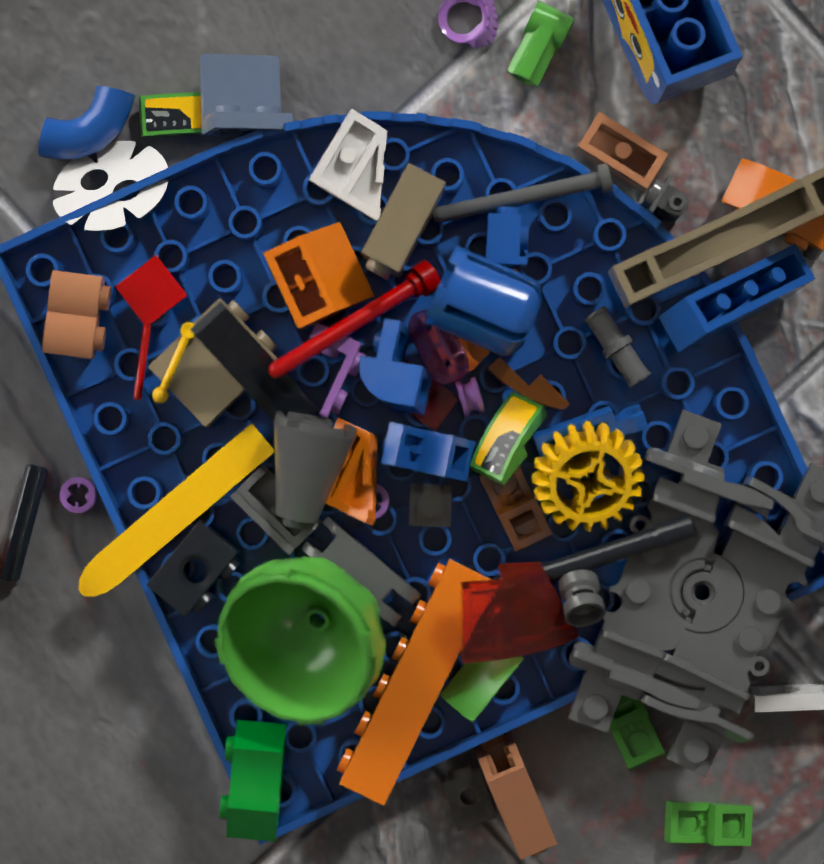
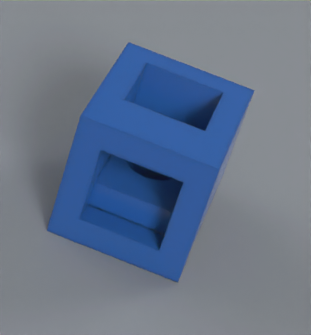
[485,207,529,268]

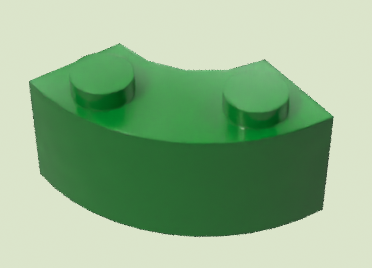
[219,720,287,842]

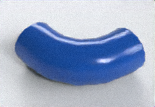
[38,86,135,160]

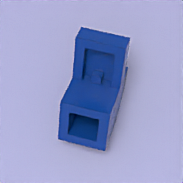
[359,318,433,415]
[381,422,475,482]

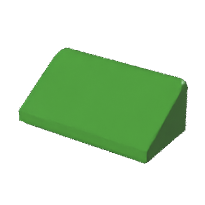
[439,631,524,723]

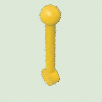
[152,322,195,404]

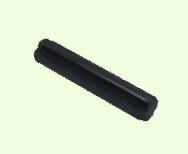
[0,464,48,582]

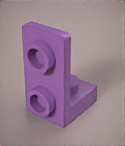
[309,322,366,419]

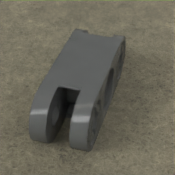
[301,516,422,627]

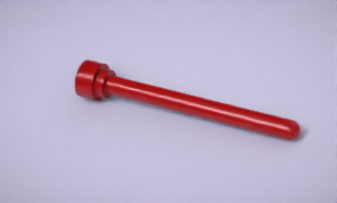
[268,260,441,378]

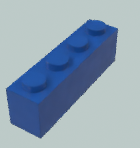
[658,244,816,352]

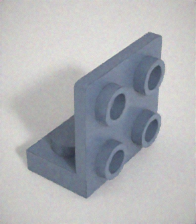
[199,54,293,136]

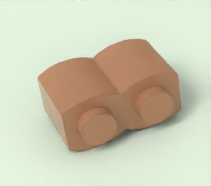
[42,270,111,359]

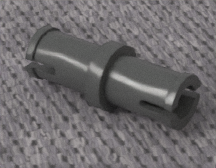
[583,306,651,388]

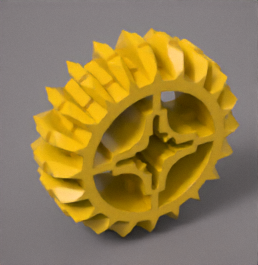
[531,421,644,533]

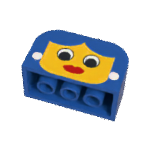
[602,0,743,105]

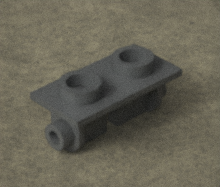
[641,174,689,222]

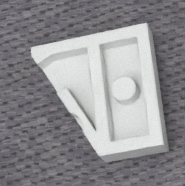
[308,109,387,221]

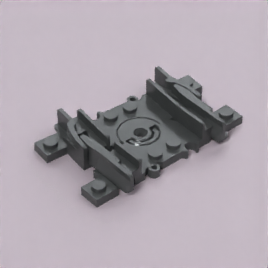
[568,410,824,777]

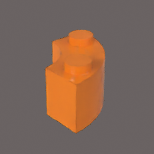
[721,158,824,251]

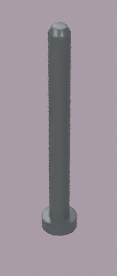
[433,163,613,223]

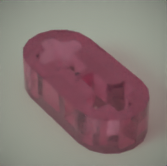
[408,309,469,384]

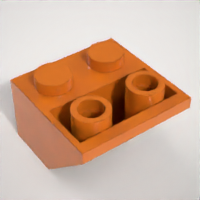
[263,222,375,331]

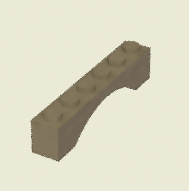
[607,168,824,308]

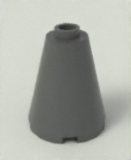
[274,411,357,529]

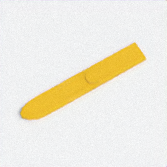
[78,423,275,597]

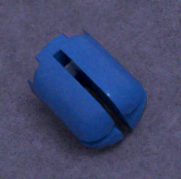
[424,246,542,356]

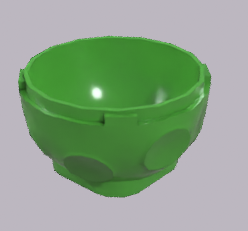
[215,556,386,725]

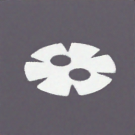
[53,141,168,231]

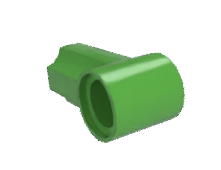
[507,1,575,88]

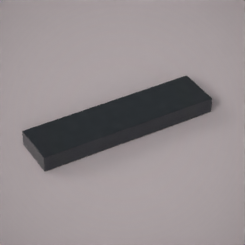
[189,301,320,420]

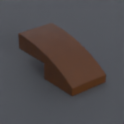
[487,357,569,411]
[477,466,552,552]

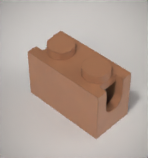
[575,112,669,194]

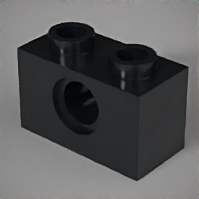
[147,520,240,617]

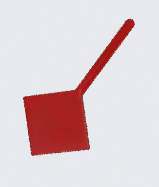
[115,255,188,401]

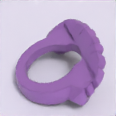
[438,0,498,49]

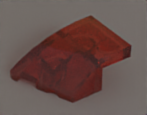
[461,562,578,663]

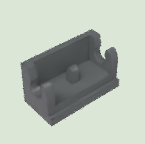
[230,464,322,555]

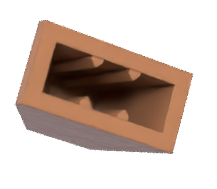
[473,731,557,860]

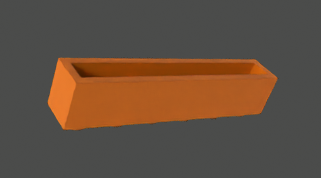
[336,558,494,806]

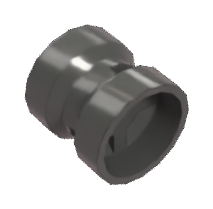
[558,570,606,627]

